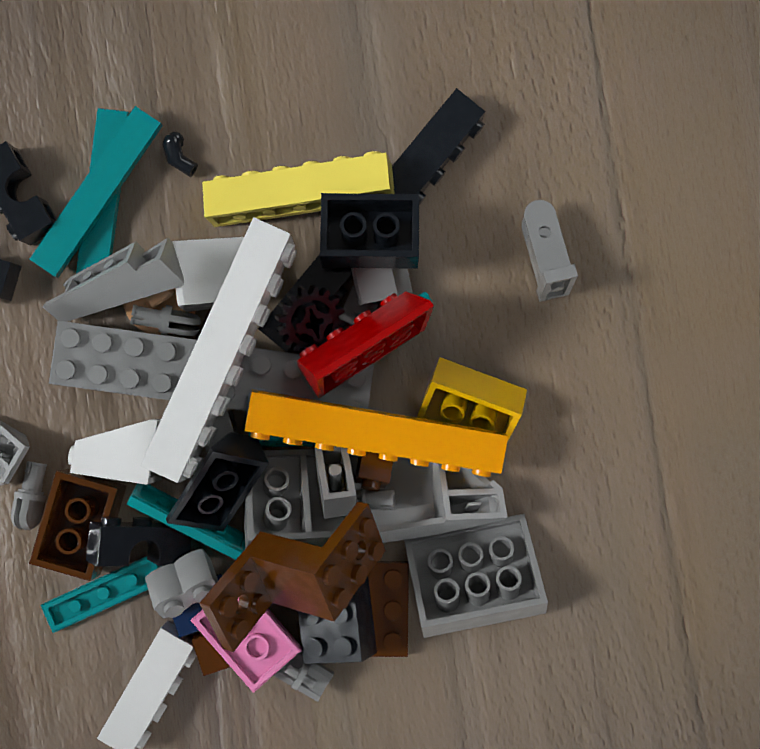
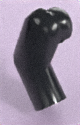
[162,132,198,177]

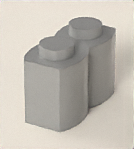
[145,549,218,618]

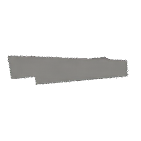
[43,238,184,322]

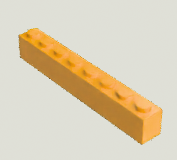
[245,389,508,477]

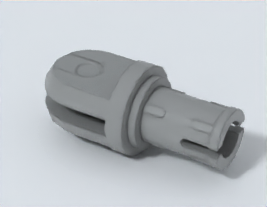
[130,305,201,336]
[11,461,47,531]

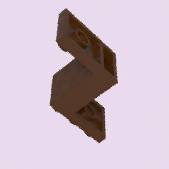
[199,502,386,652]

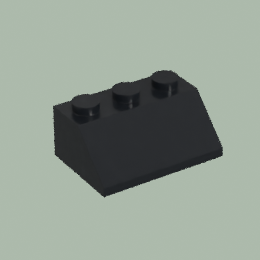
[166,432,269,532]

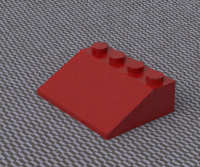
[297,291,434,398]

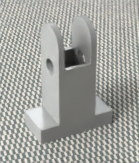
[521,200,578,302]

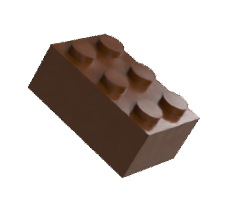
[29,469,127,581]

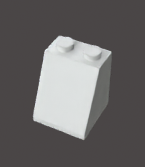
[172,237,244,312]
[68,419,162,485]

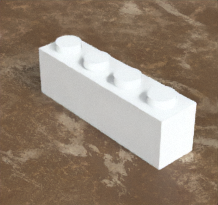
[97,621,197,749]

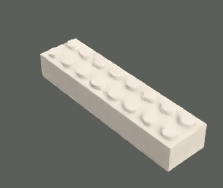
[140,217,297,483]

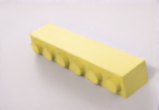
[202,151,395,227]

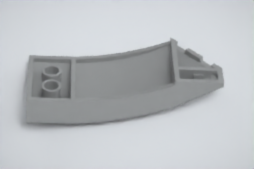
[244,449,508,549]

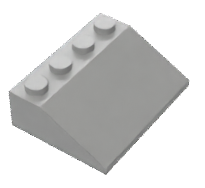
[404,514,548,638]

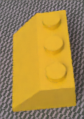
[417,357,527,442]

